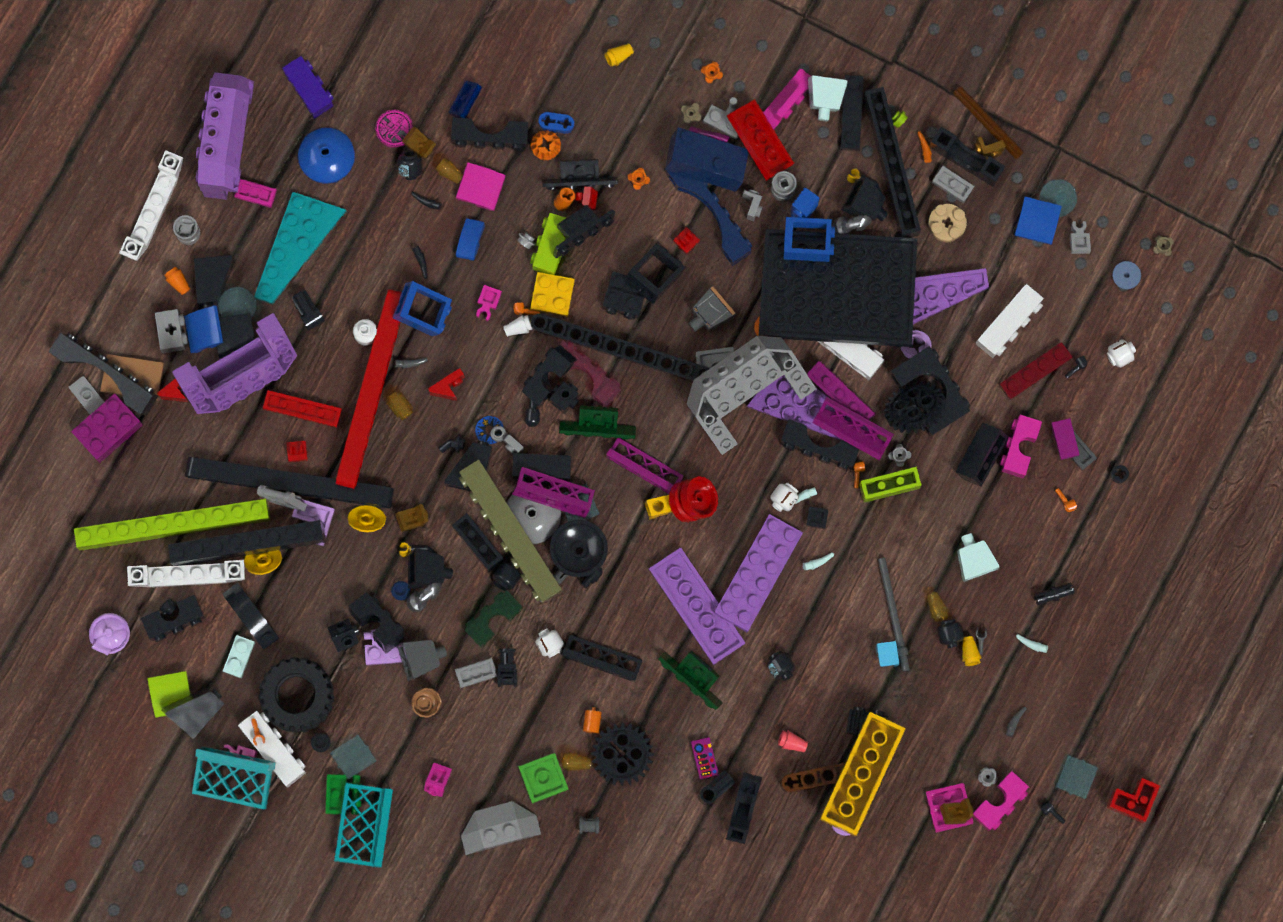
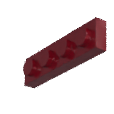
[999,342,1073,400]

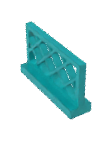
[192,746,276,809]
[334,783,393,868]

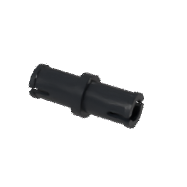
[1034,582,1075,605]

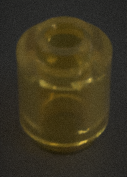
[386,392,414,421]

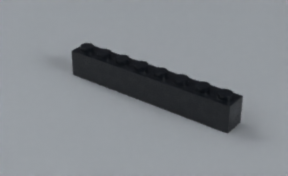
[864,87,921,238]
[168,520,326,566]

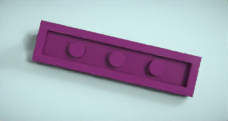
[807,361,877,427]
[812,397,894,460]
[606,438,684,494]
[512,467,595,518]

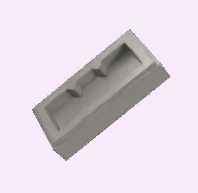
[68,375,104,415]
[455,658,497,688]

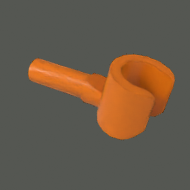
[514,302,540,315]
[853,461,865,489]
[1055,488,1077,512]
[251,718,265,746]

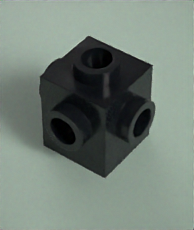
[549,382,579,414]
[327,618,360,652]

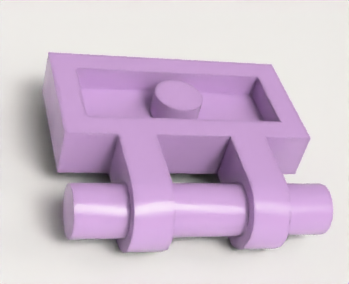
[364,629,402,665]

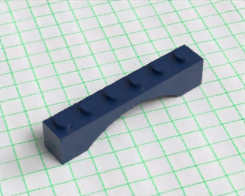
[667,171,752,266]

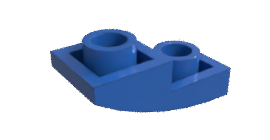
[456,218,485,261]

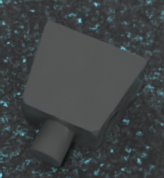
[397,640,447,681]

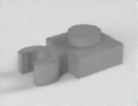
[1069,221,1091,254]

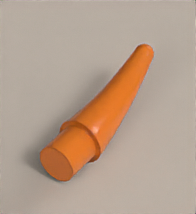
[917,131,932,163]

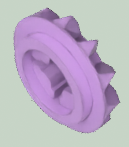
[901,330,931,358]

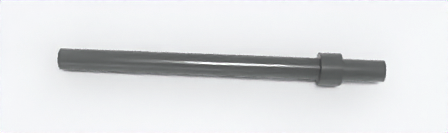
[878,558,910,672]

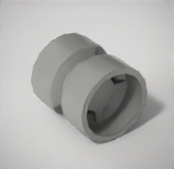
[771,171,797,201]
[173,215,201,245]

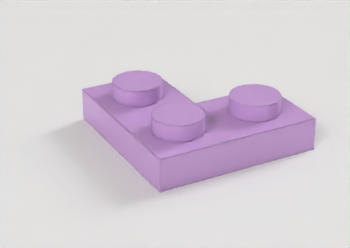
[292,499,335,546]

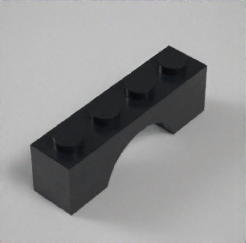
[451,117,529,151]
[929,127,1006,187]
[780,419,859,471]

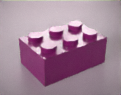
[71,393,143,463]

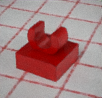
[575,187,598,210]
[673,227,700,255]
[286,441,308,462]

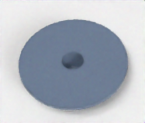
[1112,261,1141,289]

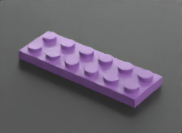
[713,514,803,632]
[649,548,745,665]

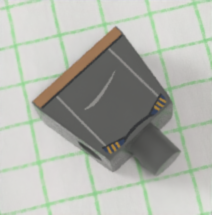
[688,286,736,332]

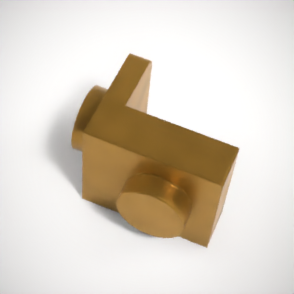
[402,127,436,158]
[974,136,1005,158]
[395,504,428,532]
[940,798,973,825]

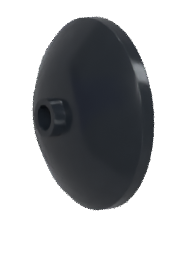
[550,520,608,577]

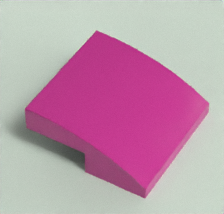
[456,163,506,211]
[926,783,973,833]

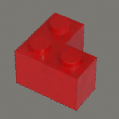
[1106,778,1160,823]

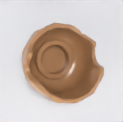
[411,688,442,718]

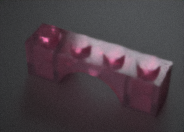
[559,340,621,407]

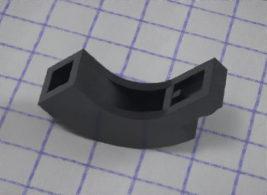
[222,582,279,650]
[726,772,762,844]

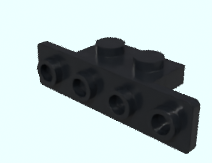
[542,159,618,190]
[553,205,615,258]

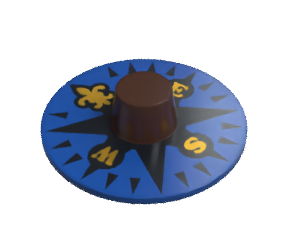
[475,416,504,444]

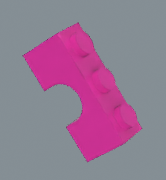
[1000,415,1042,478]
[973,771,1029,831]

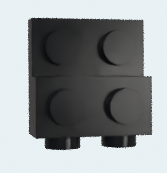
[602,272,645,320]

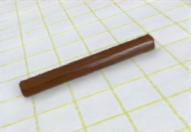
[954,86,1024,159]

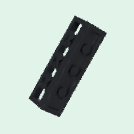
[562,635,643,682]

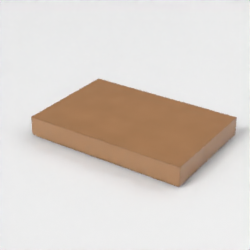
[100,354,164,401]

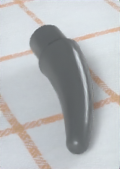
[394,358,428,369]
[1006,707,1027,737]

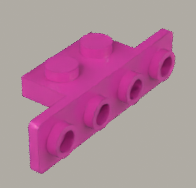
[764,69,811,129]

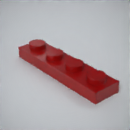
[263,390,342,428]

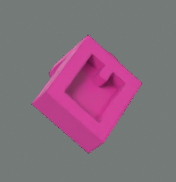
[424,763,452,797]

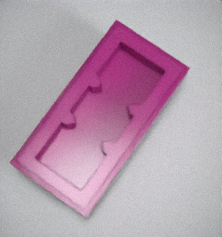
[235,179,277,208]

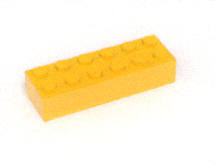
[819,712,906,836]

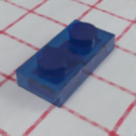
[448,80,482,118]

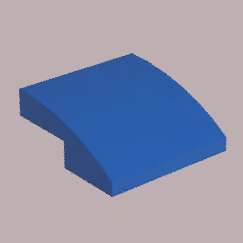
[1015,197,1062,245]
[184,306,223,353]

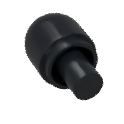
[525,400,540,427]
[581,567,603,589]

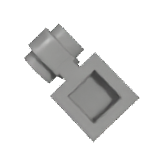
[491,426,524,454]

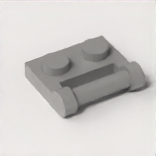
[257,485,307,512]

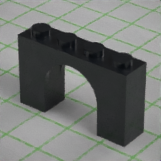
[889,346,970,436]

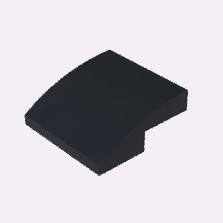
[217,313,255,359]

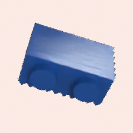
[790,188,820,218]

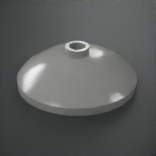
[506,495,561,544]

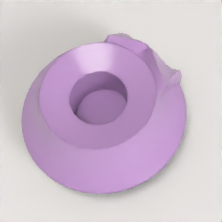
[89,613,130,655]

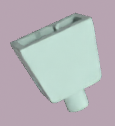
[808,75,847,121]
[957,533,999,582]

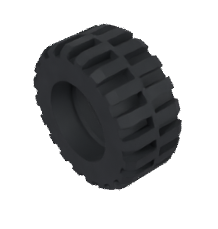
[258,657,335,733]

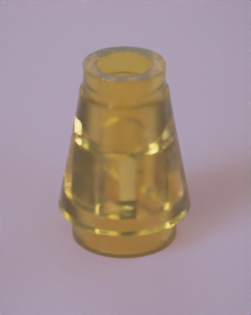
[435,158,463,184]
[927,592,949,622]
[562,752,591,771]

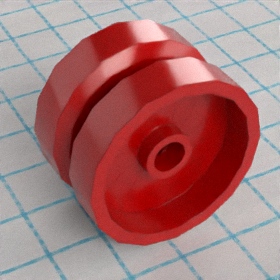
[669,476,718,523]

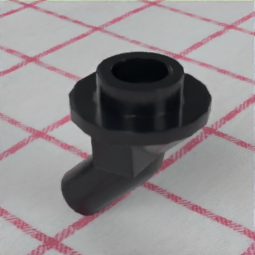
[438,434,465,453]

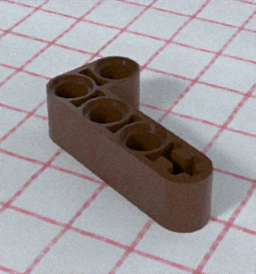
[781,763,845,793]

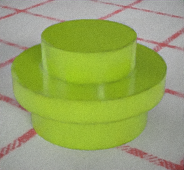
[892,111,908,128]

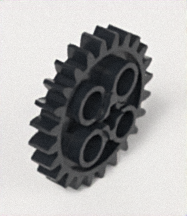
[884,381,946,434]
[591,722,654,786]

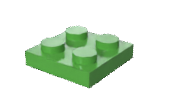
[519,753,569,804]

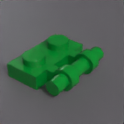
[325,774,362,815]

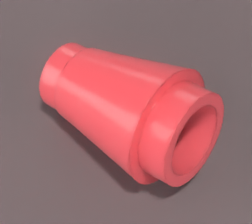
[778,730,808,753]

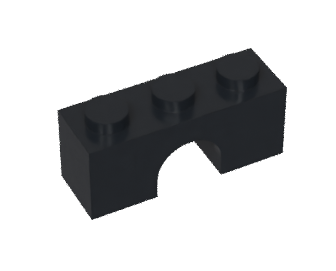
[521,345,577,406]
[348,592,404,654]
[141,595,205,642]

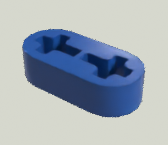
[539,112,574,134]

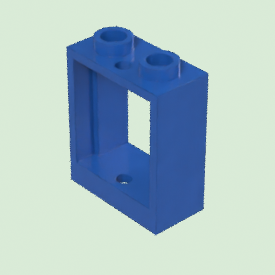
[784,217,835,262]
[393,281,452,336]

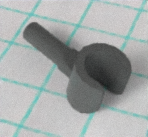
[976,627,987,655]

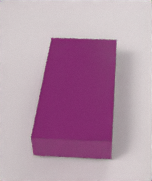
[1051,418,1080,460]

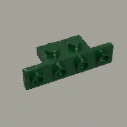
[559,405,636,440]
[658,651,723,710]

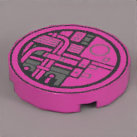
[375,110,413,148]

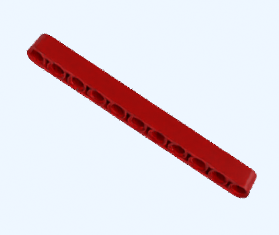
[336,289,402,489]

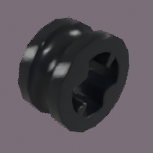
[1111,465,1129,483]

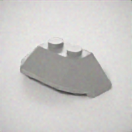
[461,801,541,855]

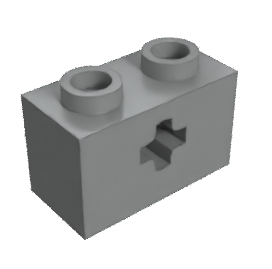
[155,309,188,353]

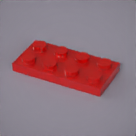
[727,99,794,181]

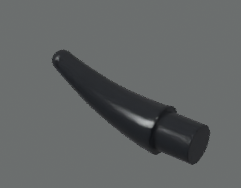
[411,192,442,210]
[412,246,428,279]

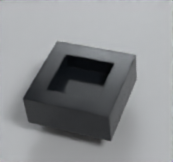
[806,506,828,529]

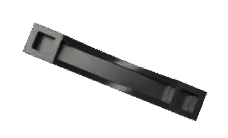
[49,332,158,415]

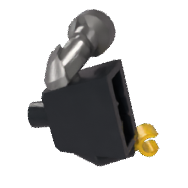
[832,169,888,234]
[399,542,453,612]

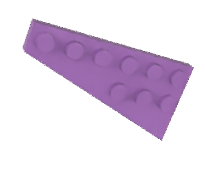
[913,268,989,325]
[747,375,869,440]

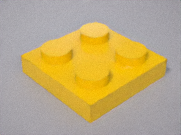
[530,272,575,317]

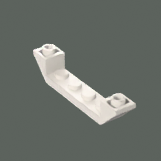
[119,150,183,261]
[127,560,245,587]

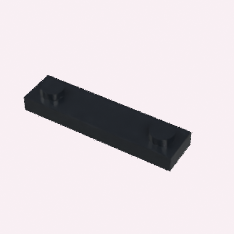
[841,75,864,151]

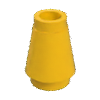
[604,43,634,67]
[962,636,981,666]

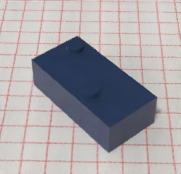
[665,127,749,192]

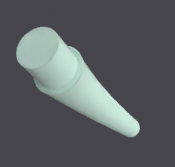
[796,487,817,504]
[803,553,834,570]
[1016,634,1048,653]

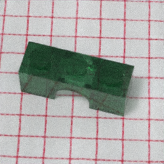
[465,590,523,648]

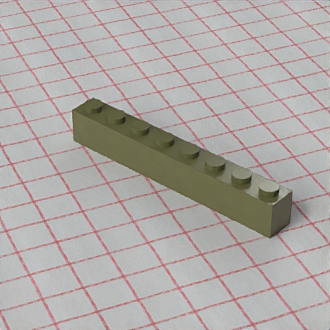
[459,460,562,603]

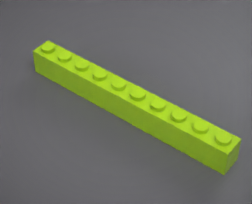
[74,499,271,551]

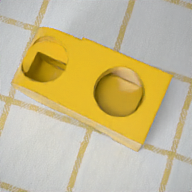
[644,495,672,520]

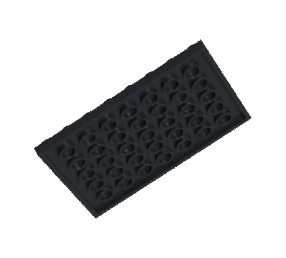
[758,229,918,347]

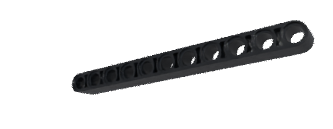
[531,314,710,382]
[184,457,394,508]

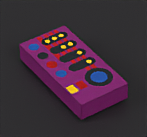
[691,737,719,780]

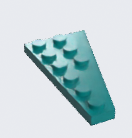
[254,192,347,305]

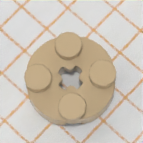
[928,204,967,242]

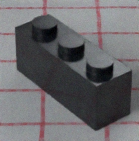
[956,423,1009,487]
[512,453,571,483]
[452,513,504,573]

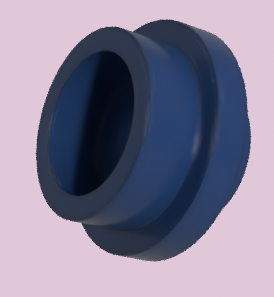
[391,581,411,601]

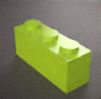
[530,213,567,275]
[859,467,921,503]

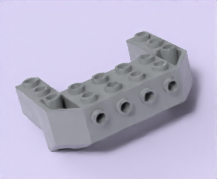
[687,336,816,455]

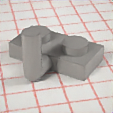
[703,97,738,139]

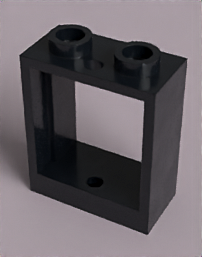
[625,243,685,305]

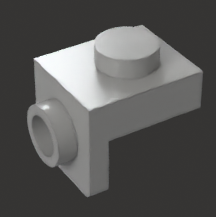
[742,190,763,222]

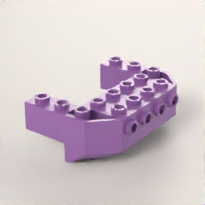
[196,72,254,200]
[172,313,297,414]

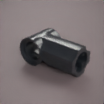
[292,290,325,331]
[698,770,735,805]

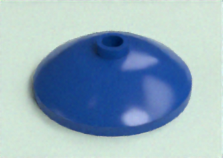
[298,128,355,184]

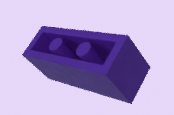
[282,56,334,119]

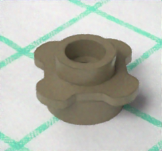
[681,103,702,124]
[1153,235,1174,256]

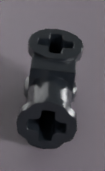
[497,648,517,687]

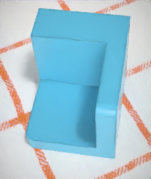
[875,641,899,667]

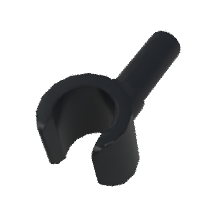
[1065,356,1087,379]
[1040,803,1066,824]

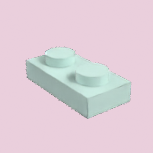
[223,635,255,679]

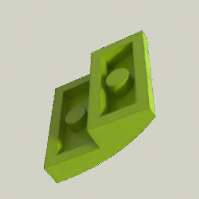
[148,671,191,718]

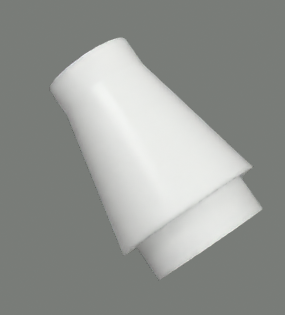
[503,315,533,337]

